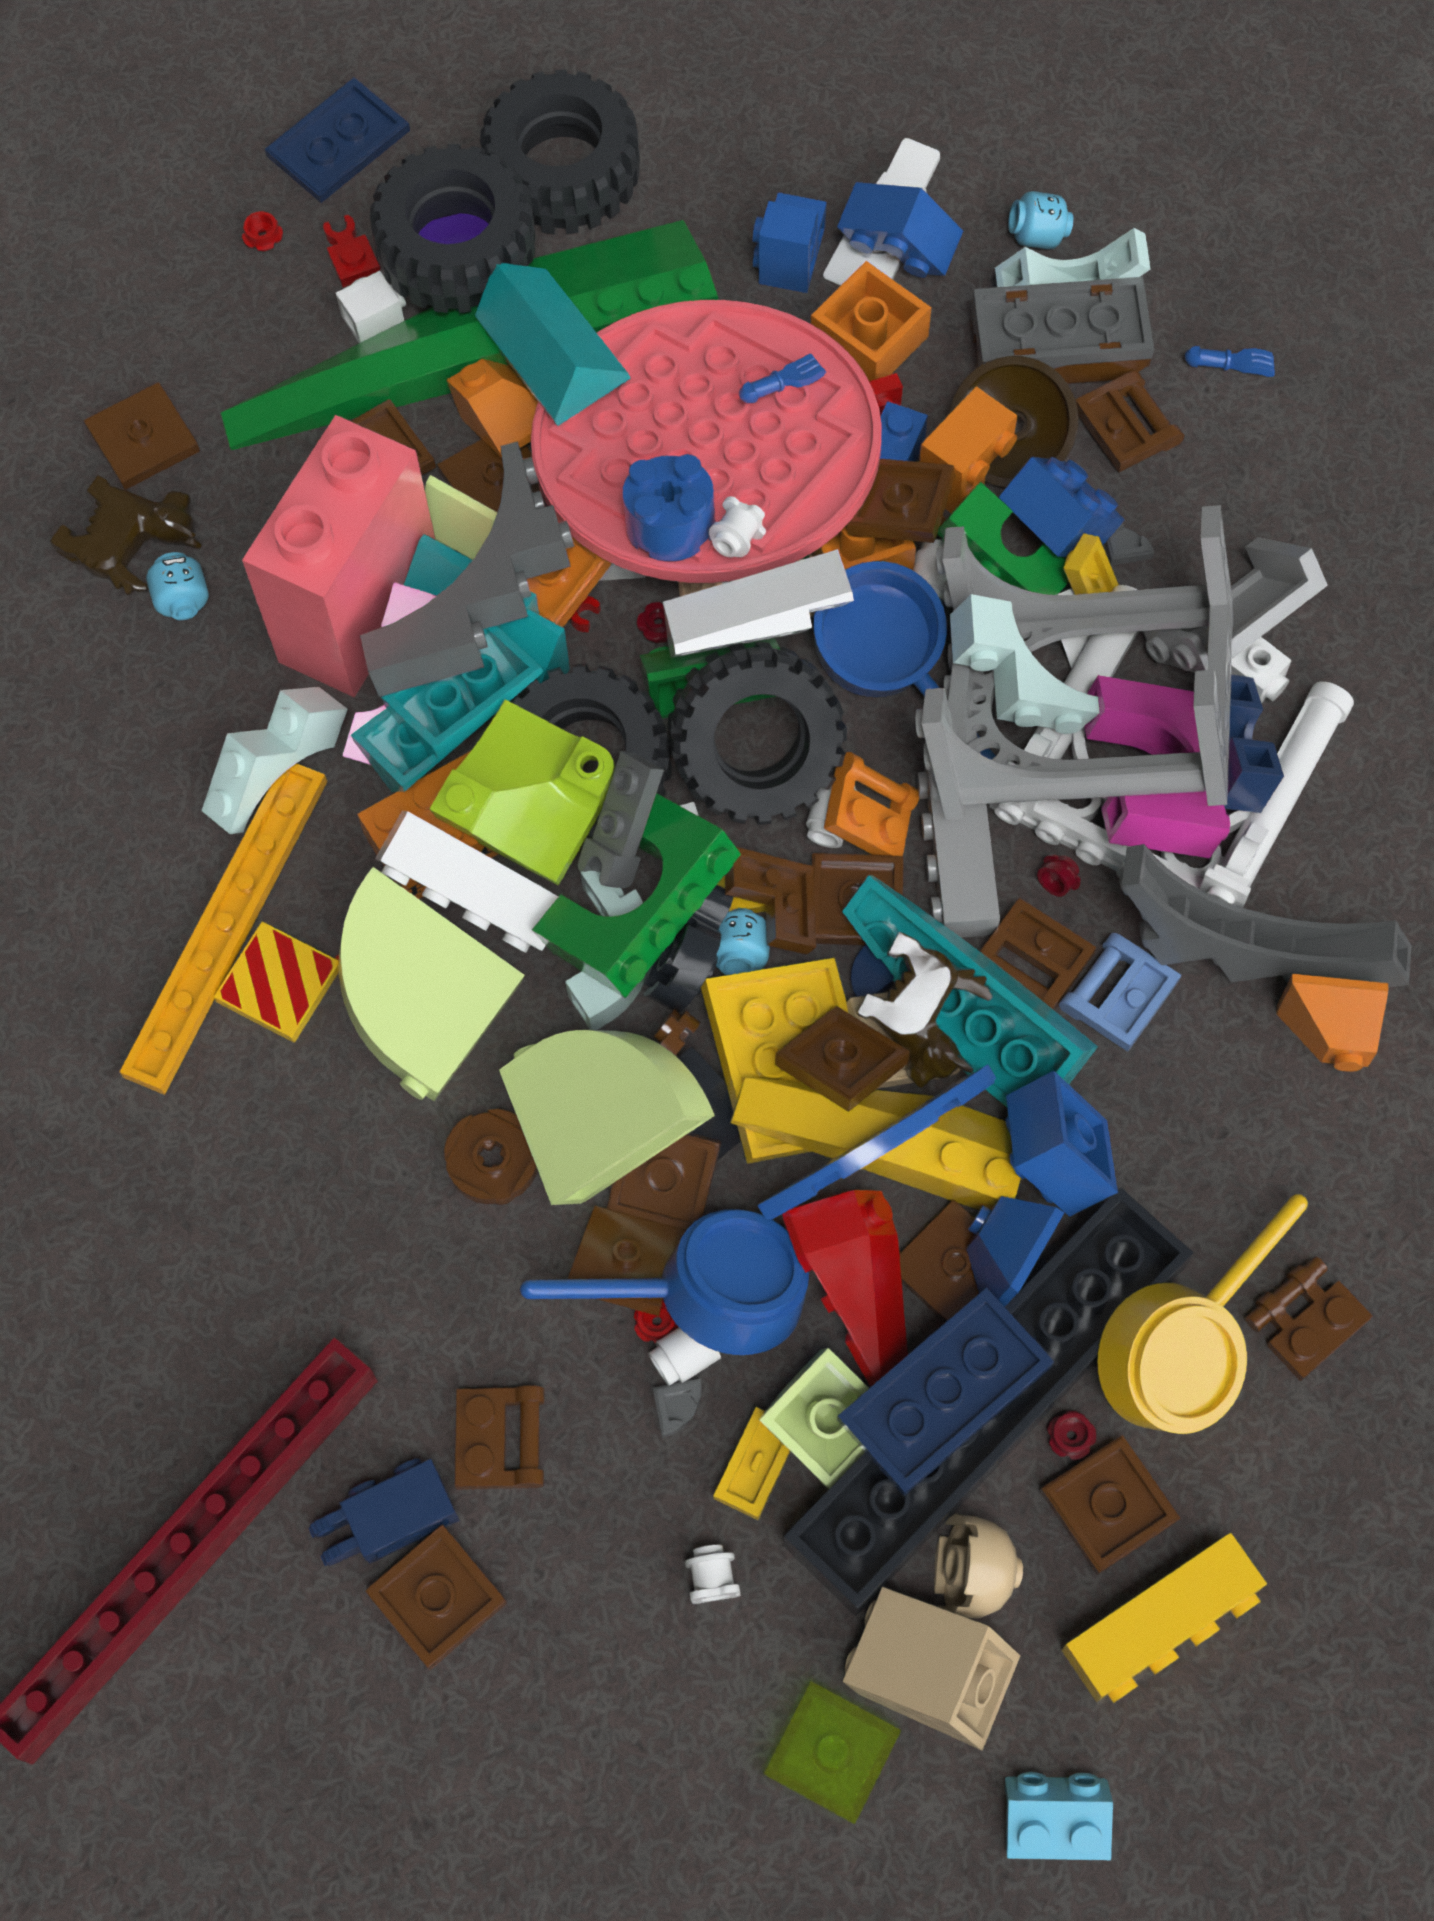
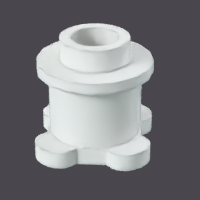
[709,496,766,557]
[685,1545,741,1604]

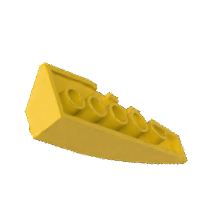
[730,1077,1021,1210]

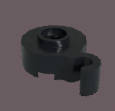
[644,884,733,1012]

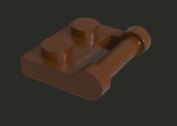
[1075,370,1185,473]
[980,898,1096,1011]
[455,1386,544,1490]

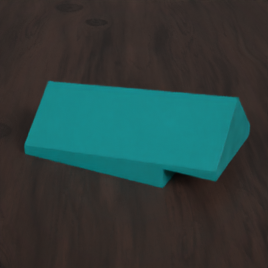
[475,263,631,426]
[404,534,570,684]
[351,625,543,792]

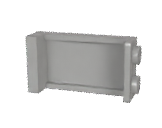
[1143,537,1328,673]

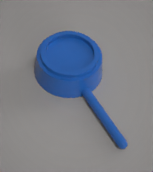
[814,561,996,760]
[520,1209,809,1355]

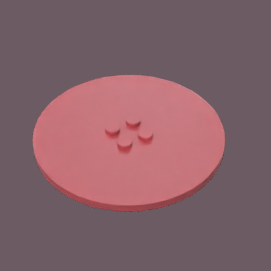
[531,300,882,583]

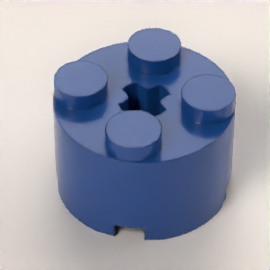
[623,454,715,561]

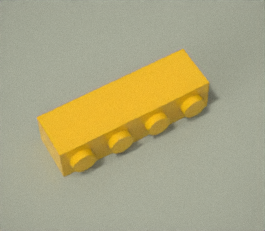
[1061,1533,1267,1703]

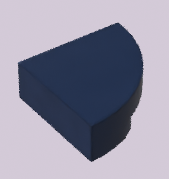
[851,945,895,997]

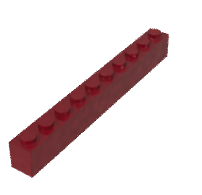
[0,1337,378,1765]

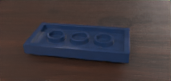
[837,1287,1054,1496]

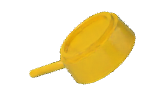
[1097,1194,1308,1434]

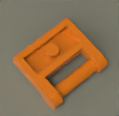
[824,752,919,856]

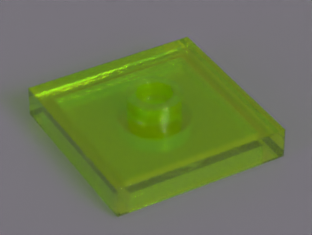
[764,1681,901,1825]

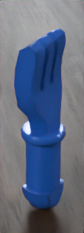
[1184,346,1275,377]
[739,354,826,403]

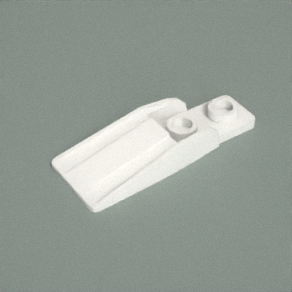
[823,138,940,285]

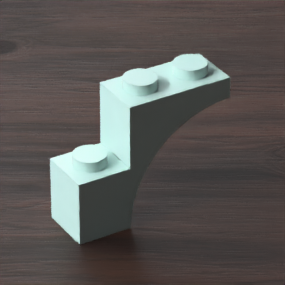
[950,594,1099,734]
[202,687,348,834]

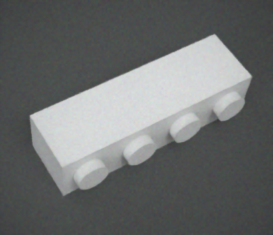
[375,810,559,953]

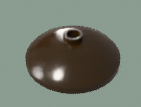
[949,356,1079,487]

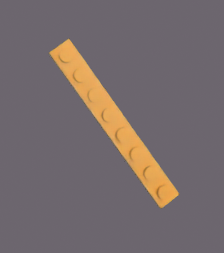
[120,763,327,1095]

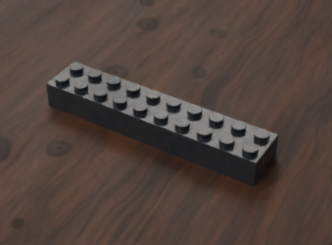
[784,1187,1194,1617]

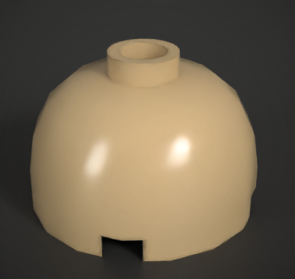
[934,1514,1023,1618]

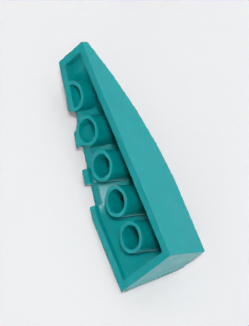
[842,875,1098,1108]

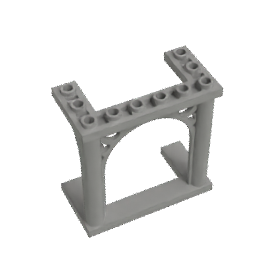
[915,505,1233,820]

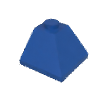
[967,1196,1064,1307]

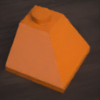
[447,359,538,458]
[1276,974,1388,1072]

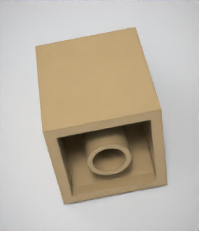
[843,1587,1020,1750]

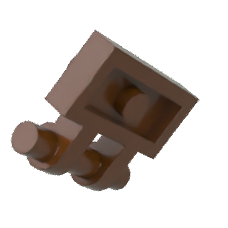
[1245,1256,1373,1382]

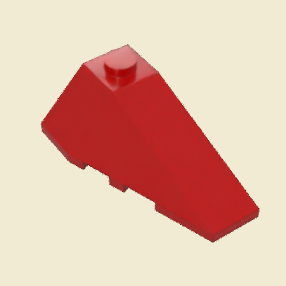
[782,1190,908,1387]

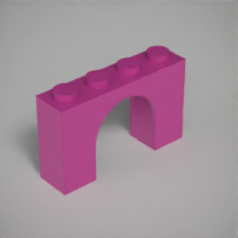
[1084,675,1230,858]

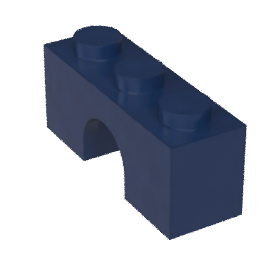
[1224,674,1284,813]

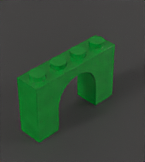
[532,793,741,999]

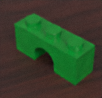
[937,482,1069,595]

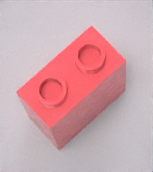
[242,415,436,697]

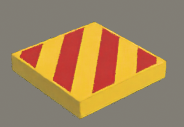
[214,922,339,1043]

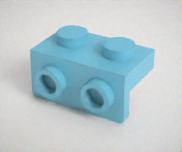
[1005,1772,1113,1860]

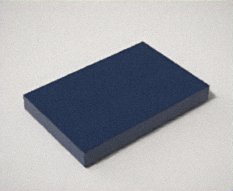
[265,77,410,203]

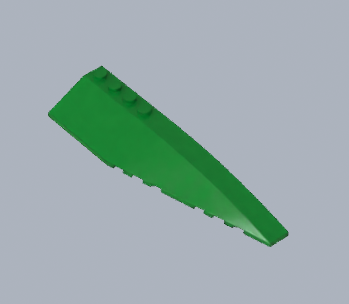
[221,220,718,450]

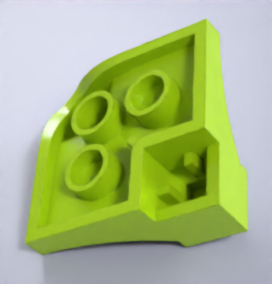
[430,699,616,886]

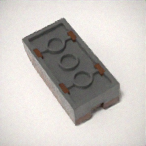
[970,277,1154,384]

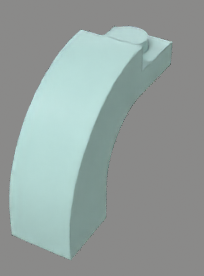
[995,228,1151,287]
[565,871,648,1030]

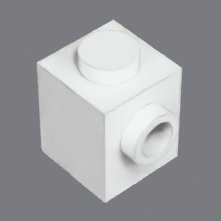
[336,271,406,343]
[1231,637,1292,703]

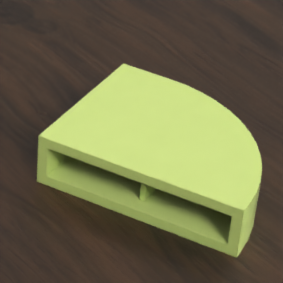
[338,867,525,1101]
[499,1030,715,1205]

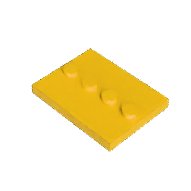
[701,958,848,1164]

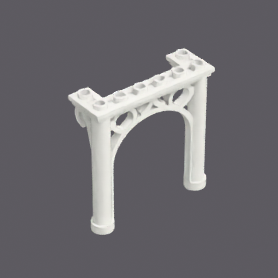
[990,585,1354,907]

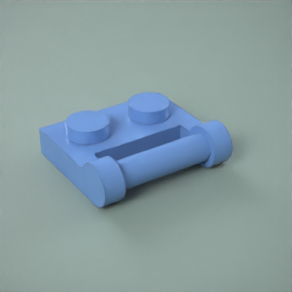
[1059,933,1181,1052]

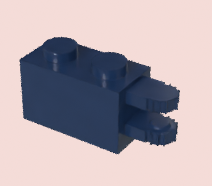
[308,1458,460,1566]

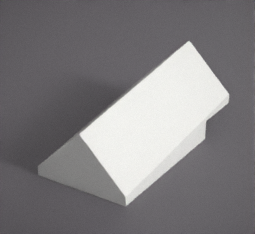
[663,549,854,658]

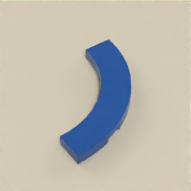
[758,1064,997,1220]

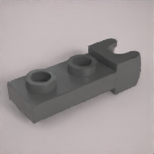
[578,751,664,888]

